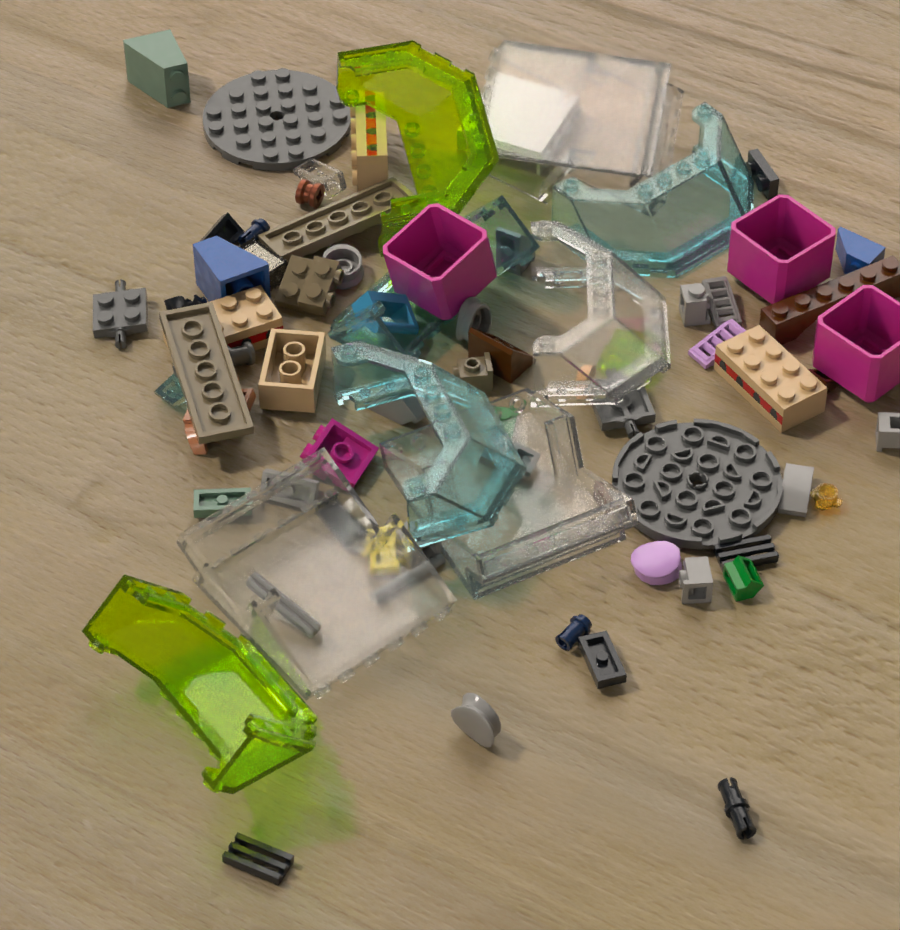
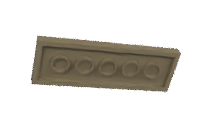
[258,177,419,265]
[159,302,254,445]

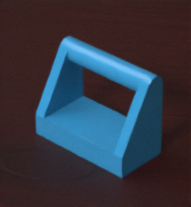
[351,291,419,335]

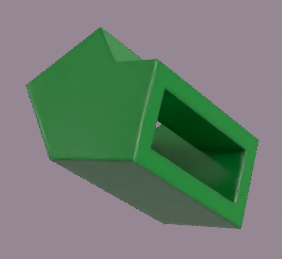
[723,555,764,602]

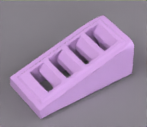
[688,319,746,369]

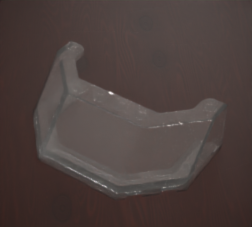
[531,220,671,406]

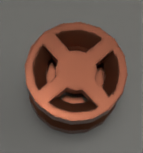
[295,179,325,209]

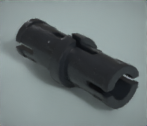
[717,777,756,840]

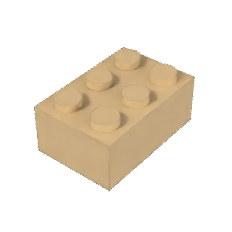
[258,328,326,413]

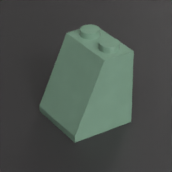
[123,29,191,108]

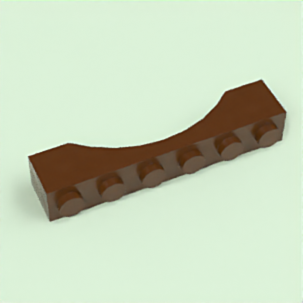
[759,255,900,345]

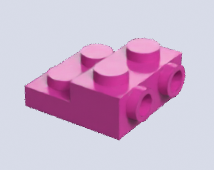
[300,418,379,491]

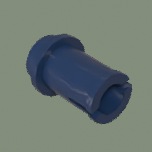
[238,218,270,250]
[555,614,592,651]

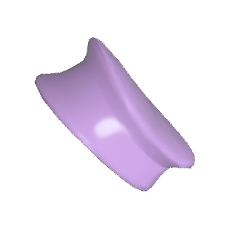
[631,541,682,585]

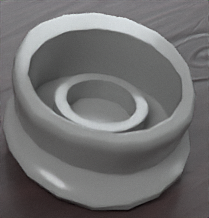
[323,244,364,290]
[456,297,492,342]
[451,693,501,747]

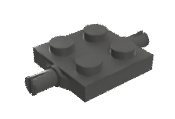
[93,279,148,349]
[587,367,656,439]

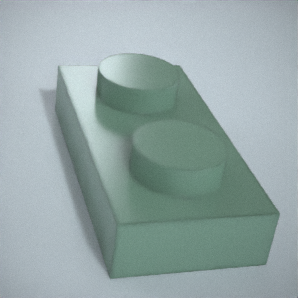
[193,487,252,518]

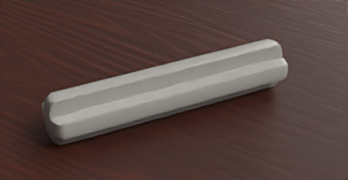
[246,572,321,638]

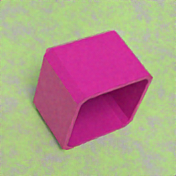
[727,194,836,304]
[383,203,497,320]
[812,285,900,403]

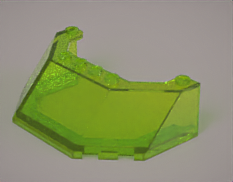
[336,40,499,257]
[82,574,317,794]

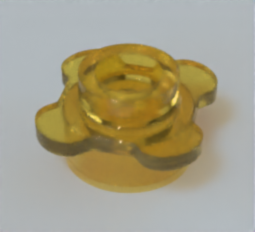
[810,483,842,511]

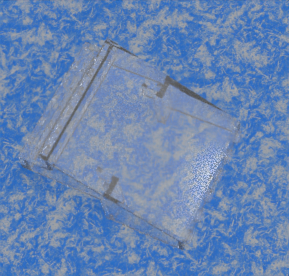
[467,40,684,216]
[379,388,638,600]
[177,447,457,701]

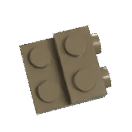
[274,255,344,317]

